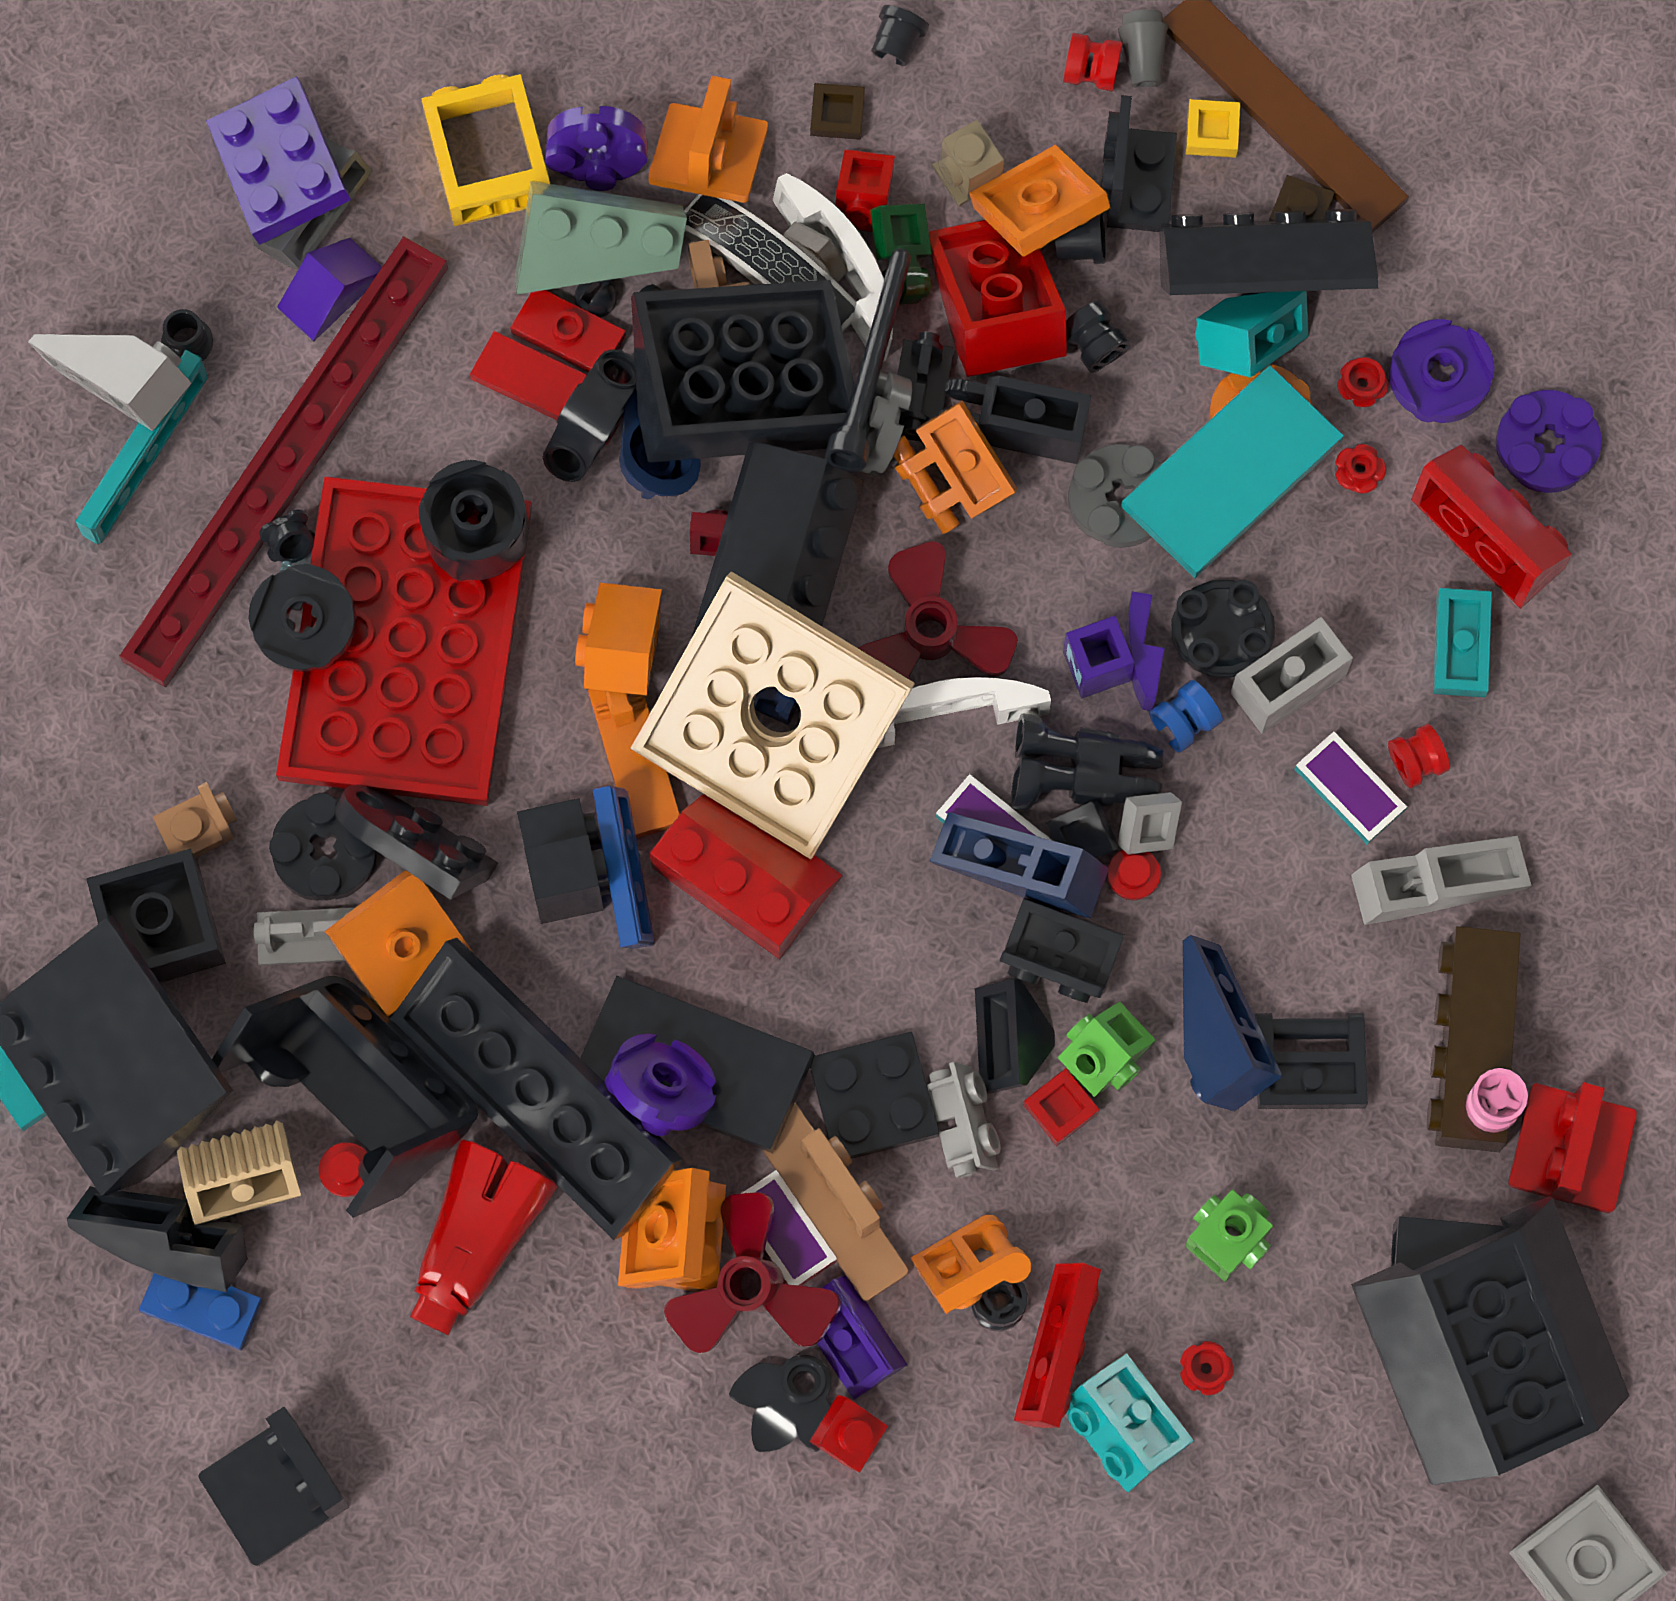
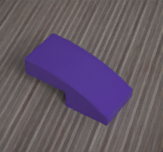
[1126,591,1165,711]

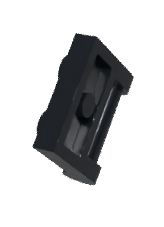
[1254,1013,1368,1109]

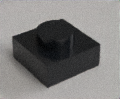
[1046,800,1119,859]

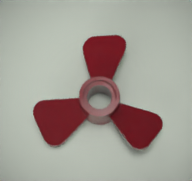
[858,541,1018,679]
[664,1192,841,1353]

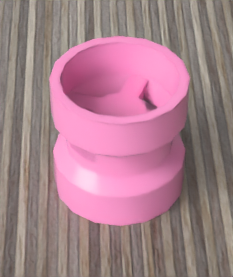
[1466,1068,1528,1133]

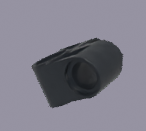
[542,349,636,482]

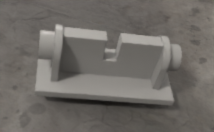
[254,908,354,966]
[927,1062,1001,1179]

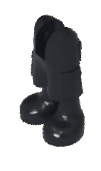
[1011,713,1163,810]

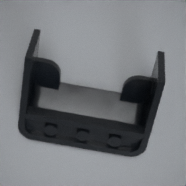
[212,976,478,1218]

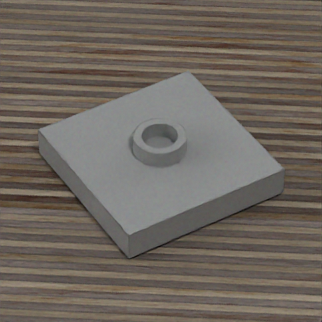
[1509,1485,1667,1601]

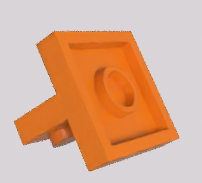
[618,1168,726,1292]

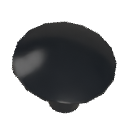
[1171,580,1275,677]

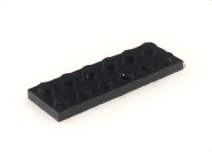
[390,938,683,1240]

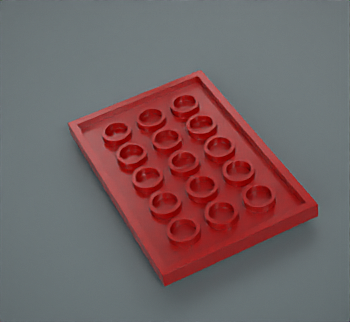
[276,476,532,806]

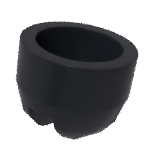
[575,280,616,318]

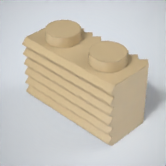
[177,1120,301,1225]

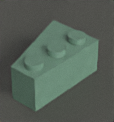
[515,181,687,294]

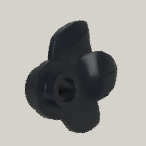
[729,1355,831,1452]

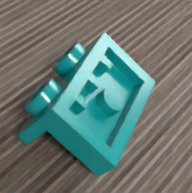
[1066,1353,1194,1492]

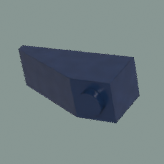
[929,812,1109,919]
[1183,935,1283,1112]

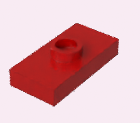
[510,290,626,372]

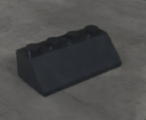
[1159,209,1378,295]
[692,442,864,636]

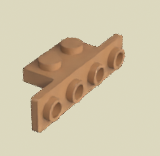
[761,1102,908,1302]

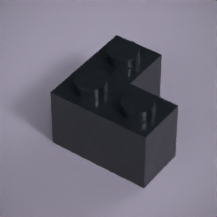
[517,798,611,924]

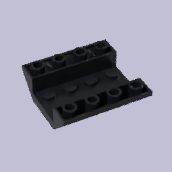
[1351,1196,1630,1485]

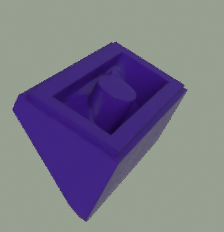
[817,1275,908,1400]

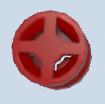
[1388,724,1450,788]

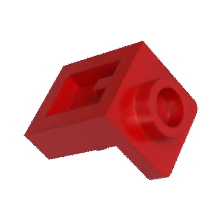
[835,149,895,232]

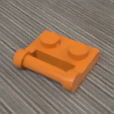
[911,1215,1031,1314]

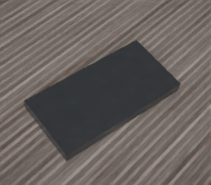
[580,976,815,1154]

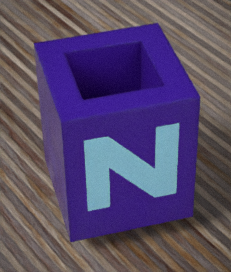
[1063,615,1135,699]

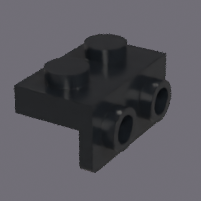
[999,897,1125,1003]

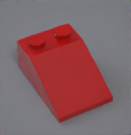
[929,220,1067,377]

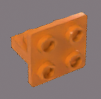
[648,75,768,203]

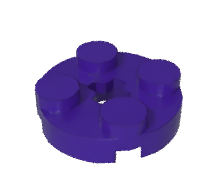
[545,106,648,191]
[1389,319,1495,423]
[1496,390,1602,493]
[604,1033,716,1136]

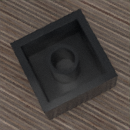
[86,848,226,983]

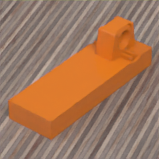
[588,689,679,838]

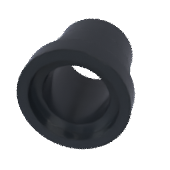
[871,5,929,66]
[1055,213,1106,264]
[161,309,213,361]

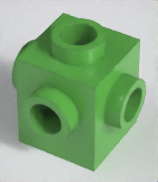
[1058,1001,1156,1097]
[1185,1189,1273,1282]

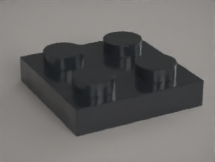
[810,1031,939,1159]

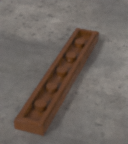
[1163,0,1409,233]

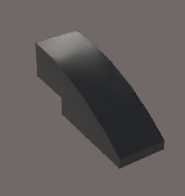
[67,1186,248,1292]

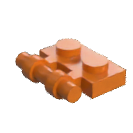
[893,401,1018,534]

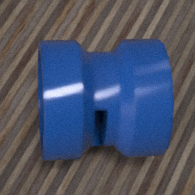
[1149,680,1223,753]

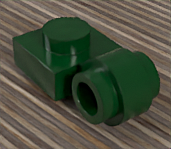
[870,204,932,305]

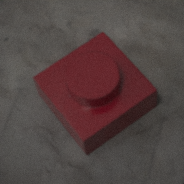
[689,510,728,556]

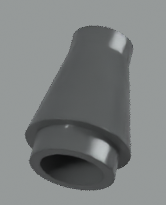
[1118,10,1168,88]

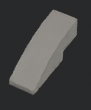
[1351,836,1532,925]

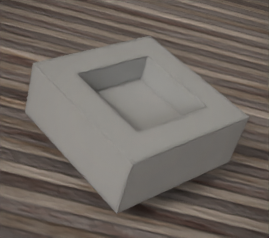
[1118,792,1182,854]

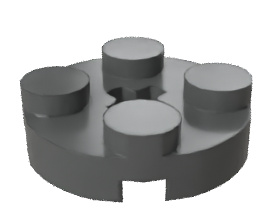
[859,370,912,477]
[1068,444,1162,548]

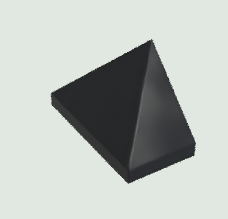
[975,978,1055,1093]

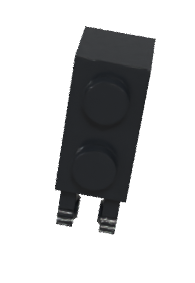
[939,376,1091,464]

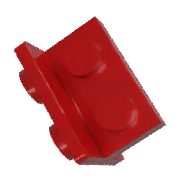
[1508,1082,1637,1213]

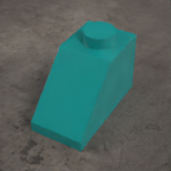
[1195,291,1309,378]

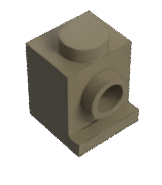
[932,120,1004,207]

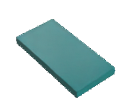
[1121,365,1344,578]

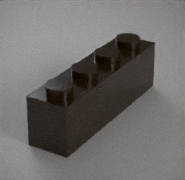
[1427,926,1521,1153]

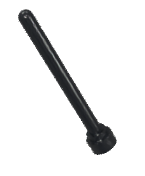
[825,248,911,472]

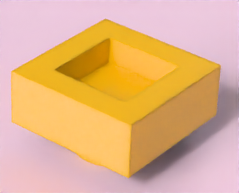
[1185,99,1240,158]

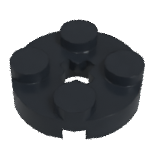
[248,564,357,672]
[269,793,377,901]

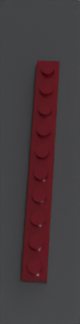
[119,236,448,688]

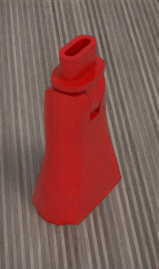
[410,1139,558,1336]

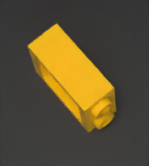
[421,74,550,226]

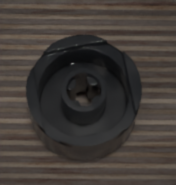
[419,460,529,581]

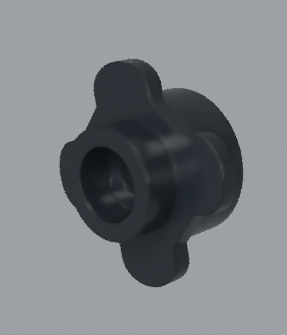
[259,509,315,564]

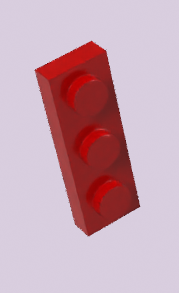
[1013,1263,1101,1428]

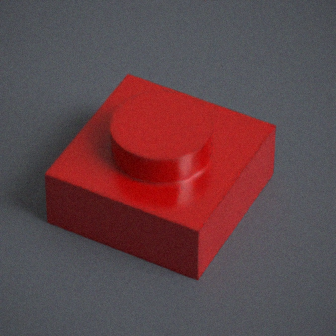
[1023,1068,1100,1147]
[809,1395,888,1473]

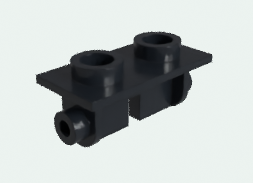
[897,331,954,442]

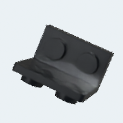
[1100,95,1177,232]
[198,1406,349,1566]

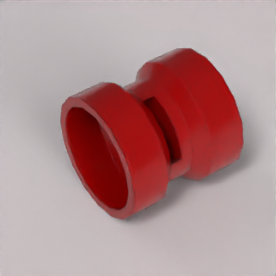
[1063,33,1123,92]

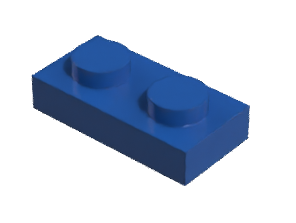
[139,1273,262,1351]

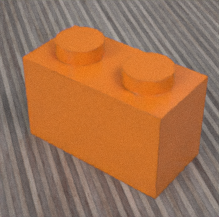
[575,582,662,695]

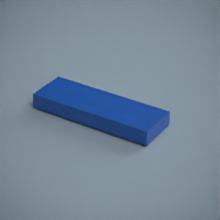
[593,786,655,949]

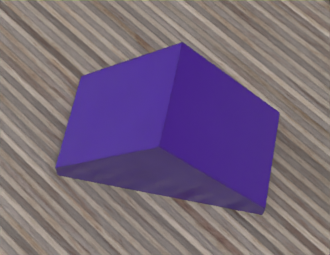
[277,238,382,341]

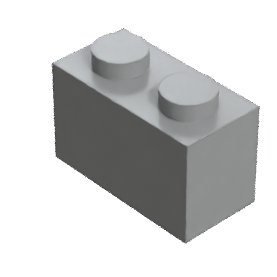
[1231,617,1353,734]

